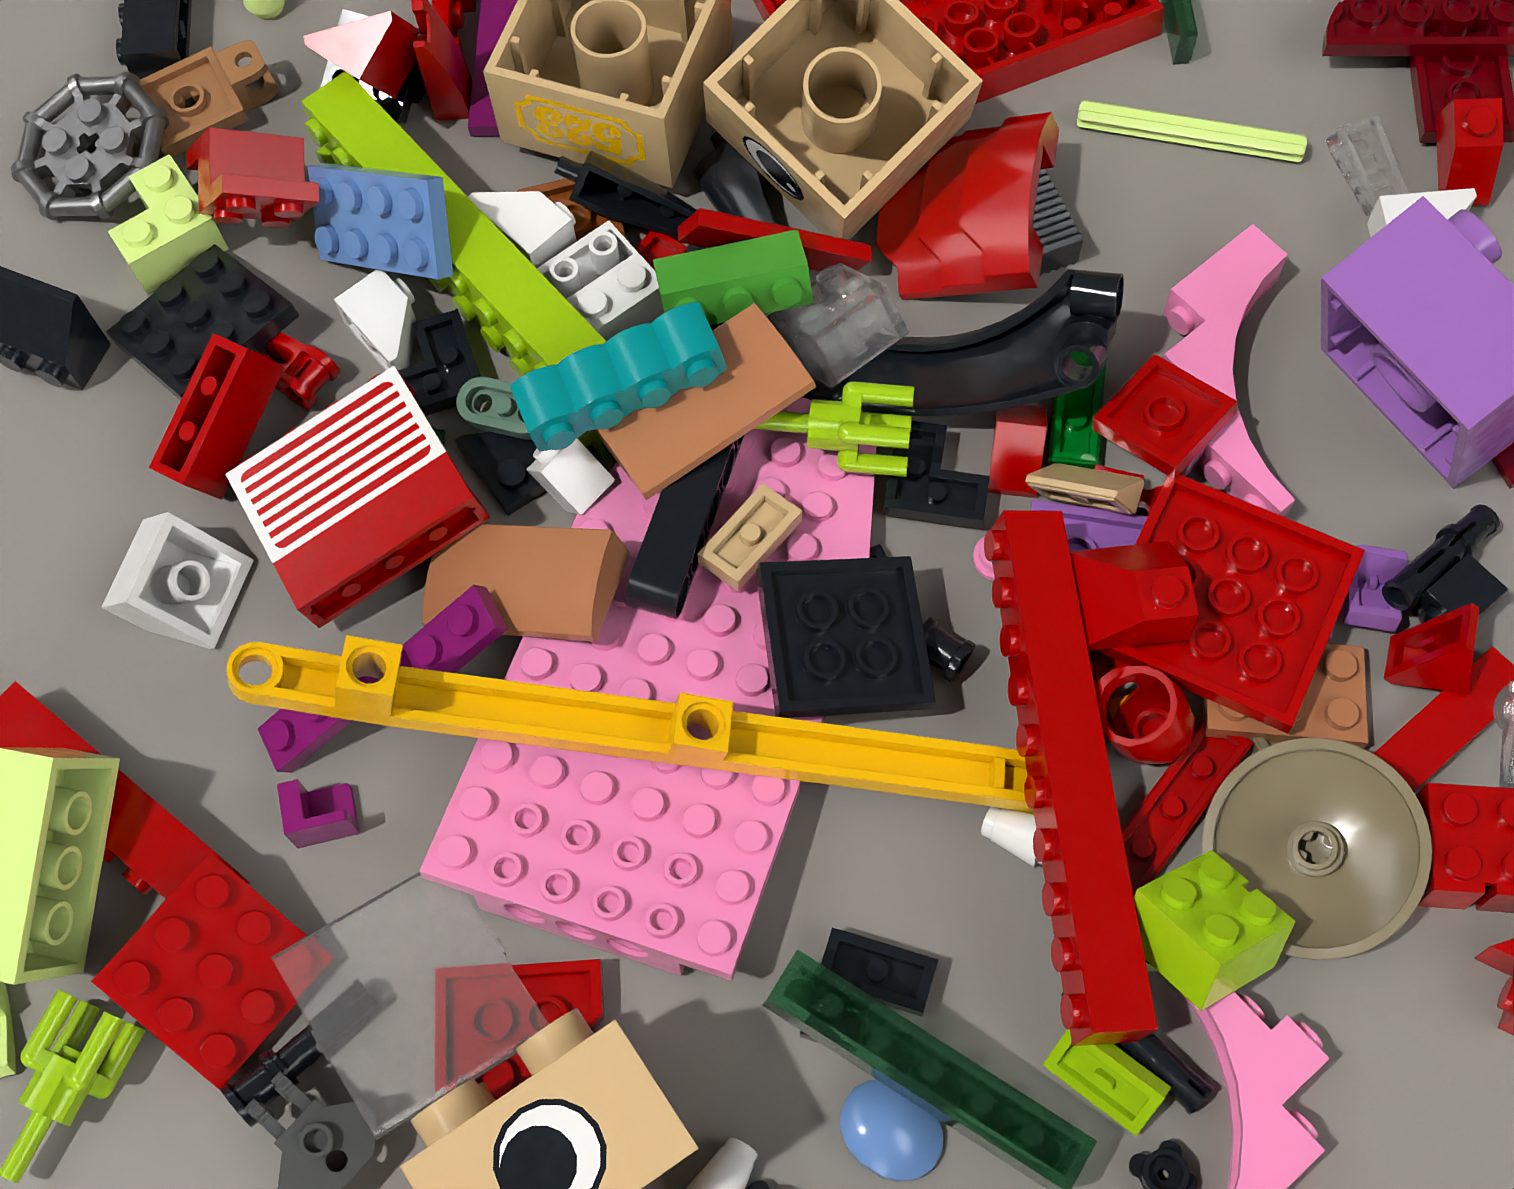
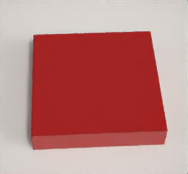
[1093,354,1237,480]

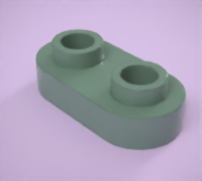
[456,377,532,440]

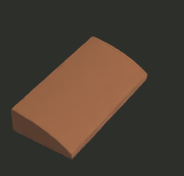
[595,303,816,500]
[422,524,631,642]

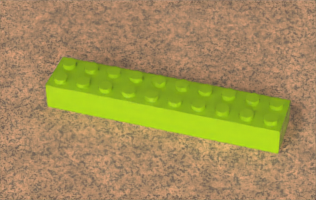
[301,71,610,458]

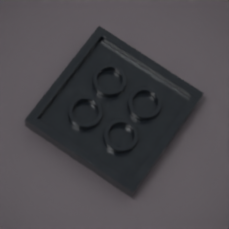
[106,244,300,401]
[755,556,936,718]

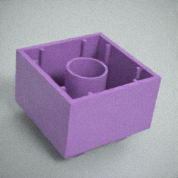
[1321,196,1514,489]

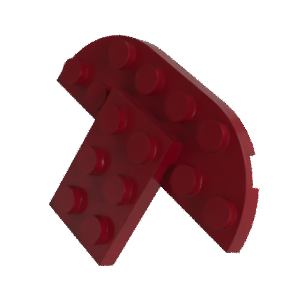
[1322,0,1514,143]

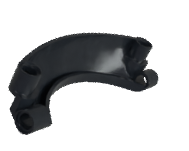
[686,245,1124,416]

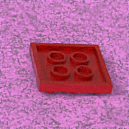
[91,852,335,1090]

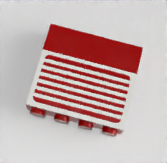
[225,366,491,629]

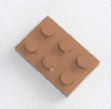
[1203,643,1368,749]

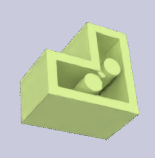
[108,154,229,295]

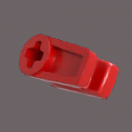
[256,332,341,410]

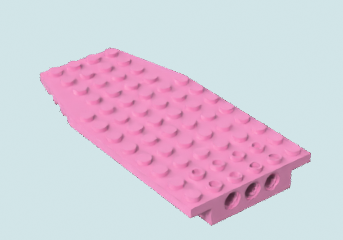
[419,398,876,981]

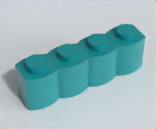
[510,302,728,452]

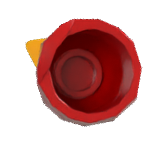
[1095,665,1195,764]

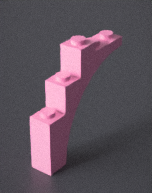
[1163,224,1295,518]
[1180,992,1330,1189]

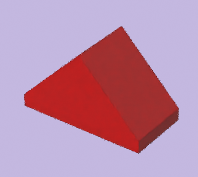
[988,405,1047,498]
[1384,603,1479,694]

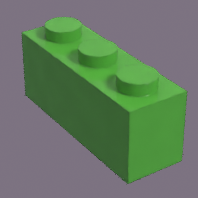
[653,230,814,325]

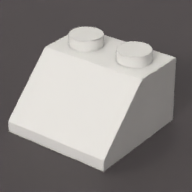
[101,512,254,649]

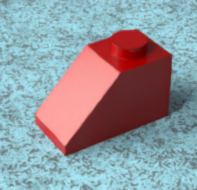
[1435,98,1504,207]

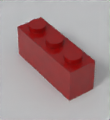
[149,333,285,500]

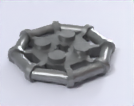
[11,72,170,220]

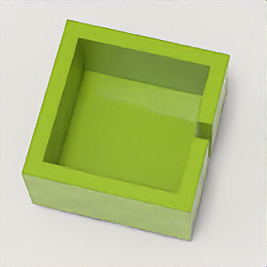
[1134,850,1296,1011]

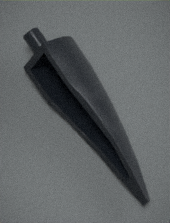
[693,132,775,224]
[554,150,697,238]

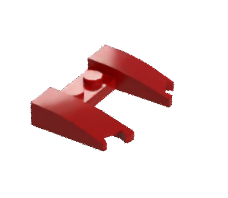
[411,0,476,120]

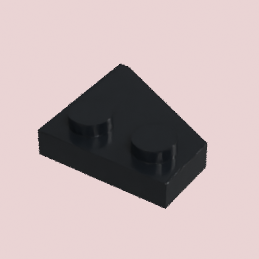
[455,431,547,516]

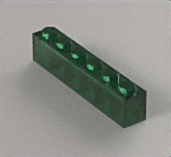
[762,949,1097,1189]

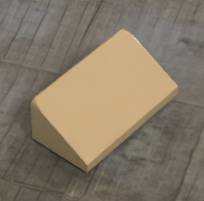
[1025,463,1144,515]

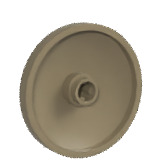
[1202,738,1432,960]

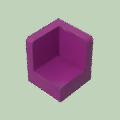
[277,779,360,849]

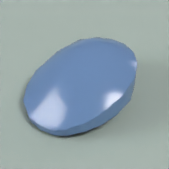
[840,1079,943,1182]

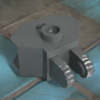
[244,1072,378,1189]

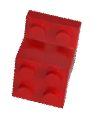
[186,127,319,228]

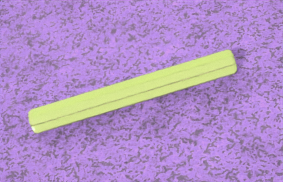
[1077,100,1307,162]

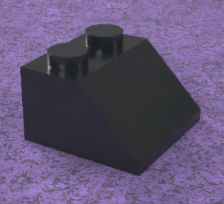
[0,266,111,390]

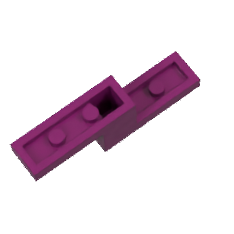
[257,584,508,773]

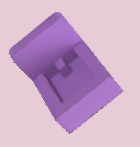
[1342,544,1408,632]

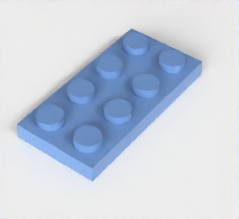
[307,163,453,280]

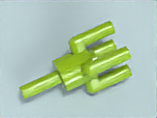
[754,382,914,477]
[0,989,146,1183]

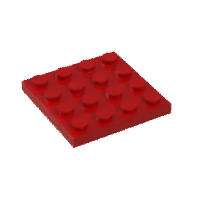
[1095,474,1365,734]

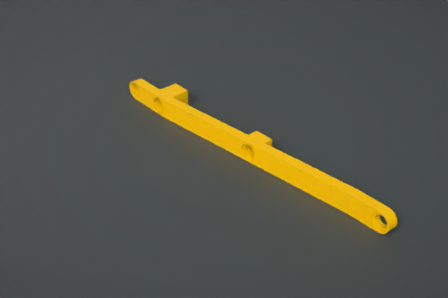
[227,635,1034,814]

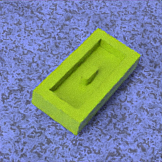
[1042,1029,1171,1136]

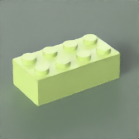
[0,747,120,985]

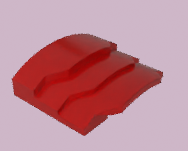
[876,112,1059,300]

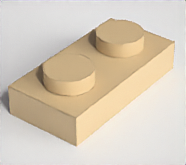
[698,483,803,591]

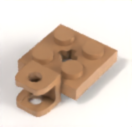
[140,40,279,158]

